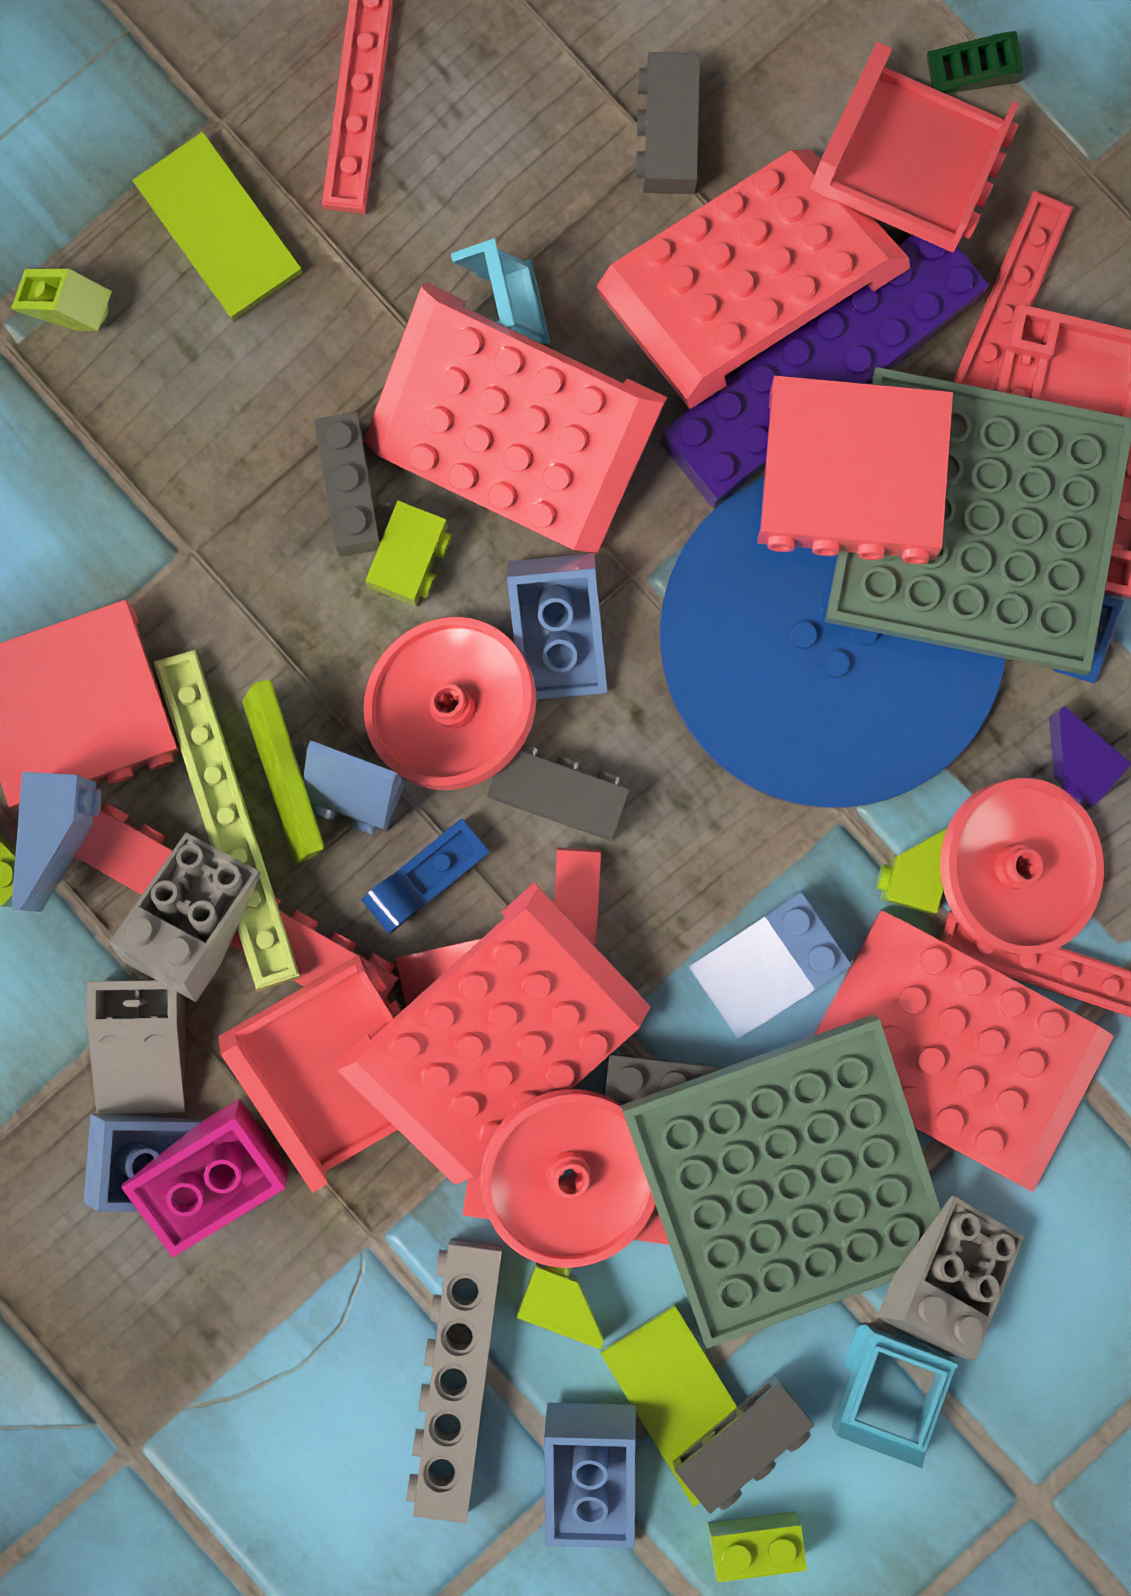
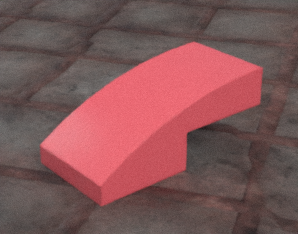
[554,847,601,944]

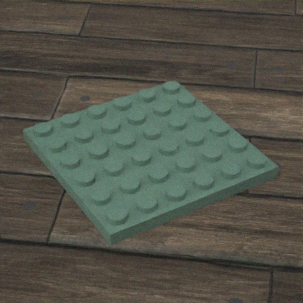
[824,367,1131,675]
[620,1014,941,1349]

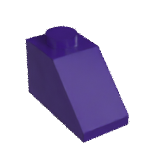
[1049,706,1131,806]

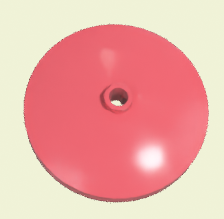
[364,617,536,790]
[940,778,1104,955]
[480,1089,655,1268]

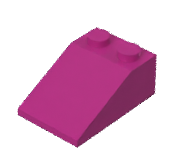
[121,1098,289,1258]

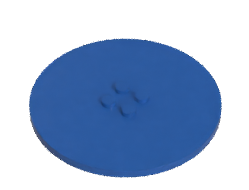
[660,477,1005,808]

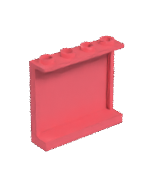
[809,42,1019,253]
[757,376,953,564]
[0,600,181,810]
[218,955,403,1193]

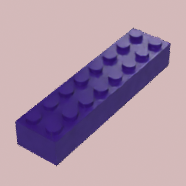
[660,235,989,509]

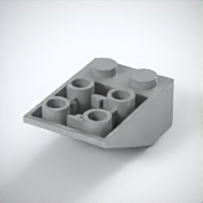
[109,832,260,1002]
[87,980,186,1114]
[877,1196,1024,1360]

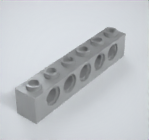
[406,1239,503,1524]

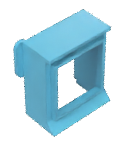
[451,238,550,345]
[832,1324,958,1469]

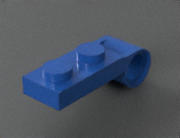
[361,818,490,934]

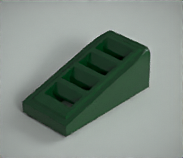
[926,31,1023,94]

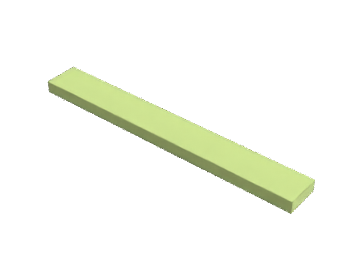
[153,650,300,992]

